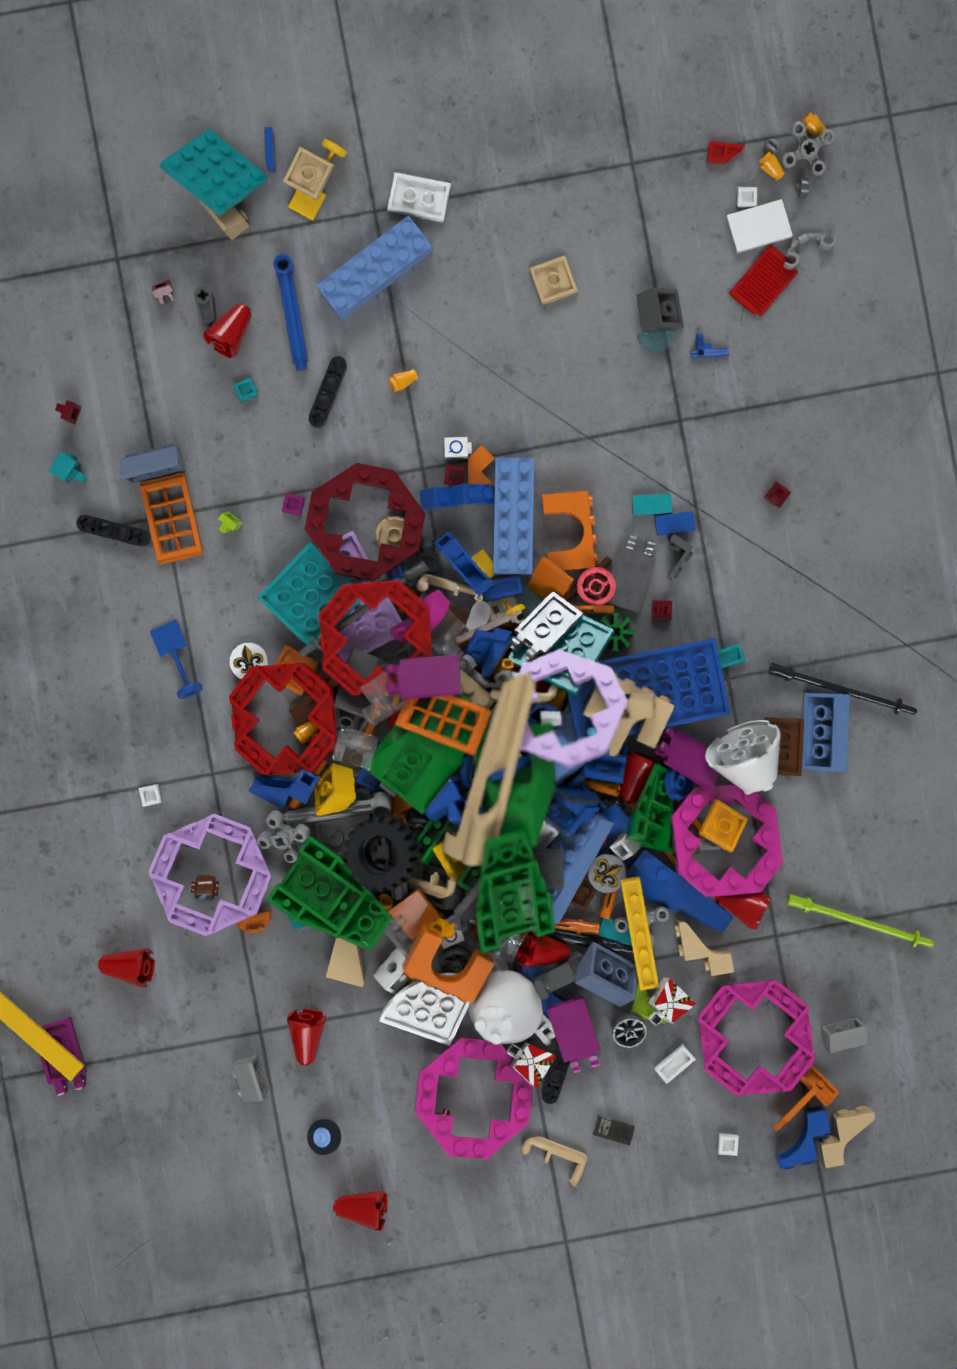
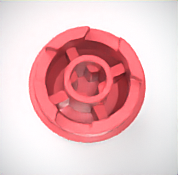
[577,567,616,605]

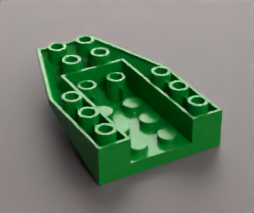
[363,694,476,814]

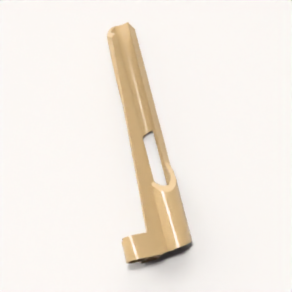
[442,673,536,865]

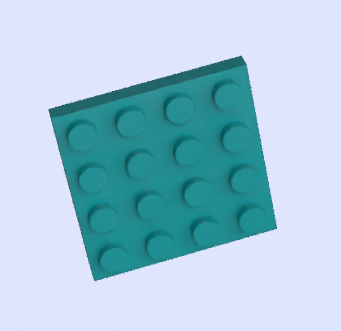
[159,129,268,217]
[257,542,362,651]
[508,597,614,696]

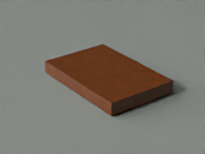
[765,717,804,776]

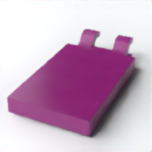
[386,655,461,700]
[654,726,719,791]
[546,996,601,1074]
[40,1017,87,1096]

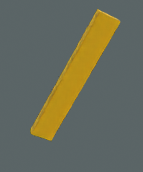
[620,876,659,991]
[0,991,85,1081]

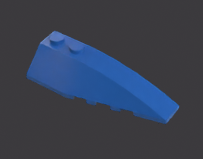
[626,847,734,932]

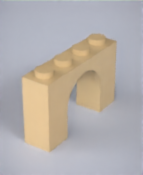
[582,673,675,748]

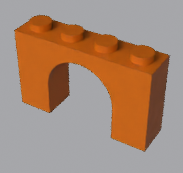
[542,491,598,572]
[402,925,495,1004]

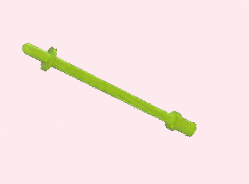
[786,894,935,948]

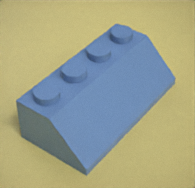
[802,693,850,772]

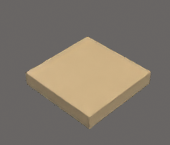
[283,147,335,201]
[529,255,578,305]

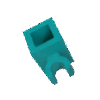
[48,452,88,484]

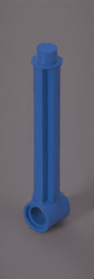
[273,254,309,371]

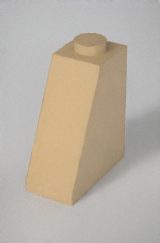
[326,938,366,987]

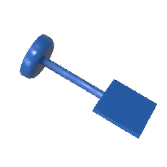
[150,620,203,699]
[564,766,629,837]

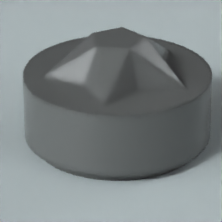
[795,178,809,198]

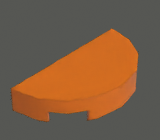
[235,910,272,933]

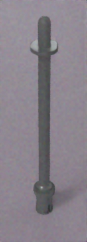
[299,561,429,657]

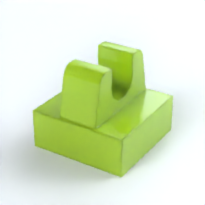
[218,511,243,534]

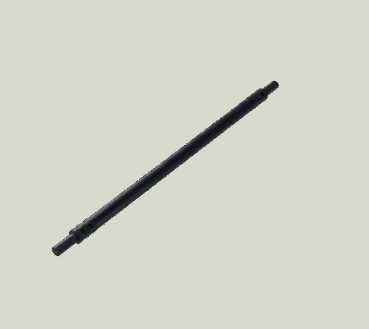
[376,894,634,954]

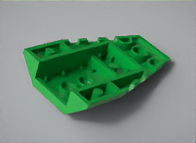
[476,830,555,953]
[266,835,393,951]

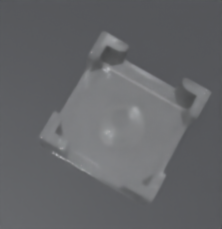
[332,727,379,770]
[384,914,417,958]

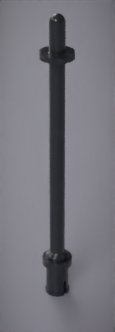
[768,663,917,715]

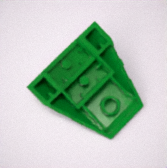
[626,764,676,854]

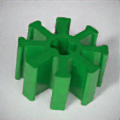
[599,613,635,652]

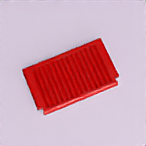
[728,244,798,317]

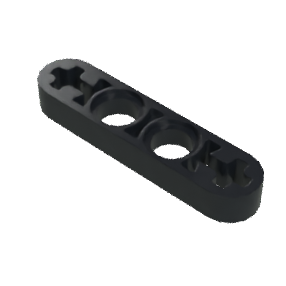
[308,356,347,428]
[76,515,151,547]
[541,1042,570,1104]

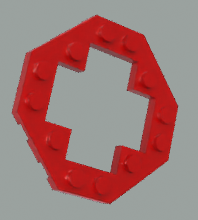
[318,580,433,695]
[229,662,338,775]

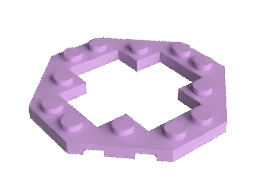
[518,650,627,768]
[148,814,272,936]

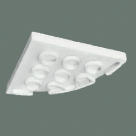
[379,973,470,1046]

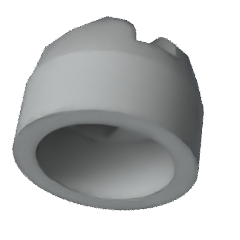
[763,139,780,155]

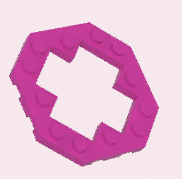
[670,785,783,897]
[698,980,815,1096]
[414,1037,533,1160]

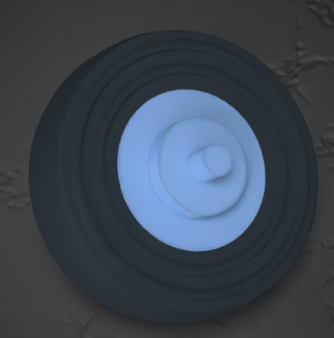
[307,1119,341,1155]

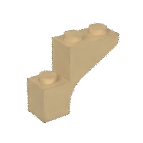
[609,693,657,756]
[674,919,734,976]
[817,1106,875,1168]

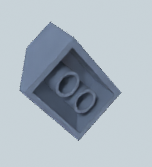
[120,444,186,484]
[575,942,637,1007]

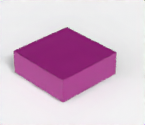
[282,493,305,516]

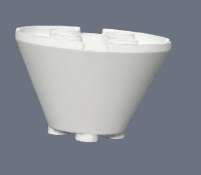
[705,720,780,795]
[468,970,543,1044]

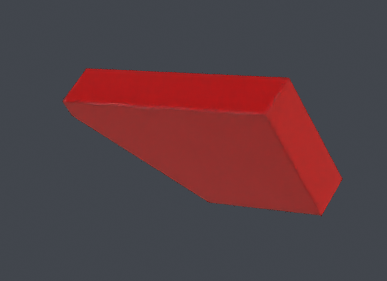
[707,141,745,164]

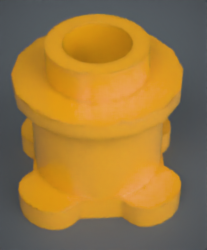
[430,918,456,938]

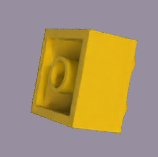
[314,763,356,816]

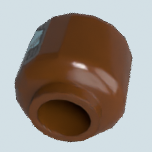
[191,875,219,901]

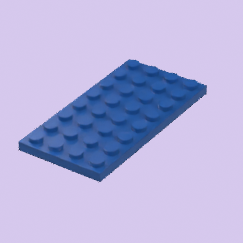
[567,638,730,741]

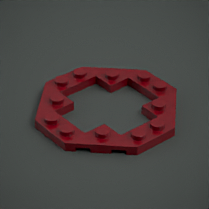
[304,463,425,582]

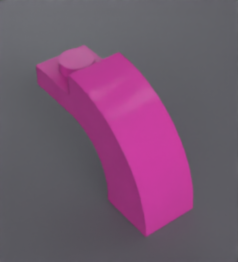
[390,589,450,645]

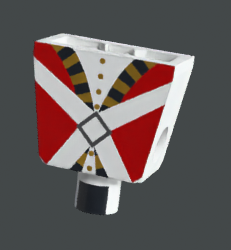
[648,977,696,1026]
[506,1043,556,1088]

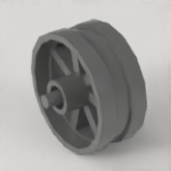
[439,945,472,973]
[610,1011,647,1048]

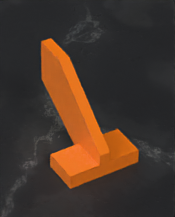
[773,1065,840,1131]

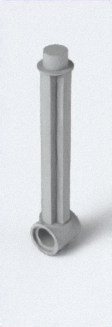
[282,792,392,826]

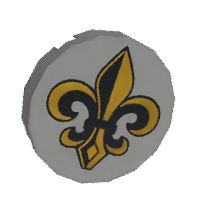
[587,854,626,893]

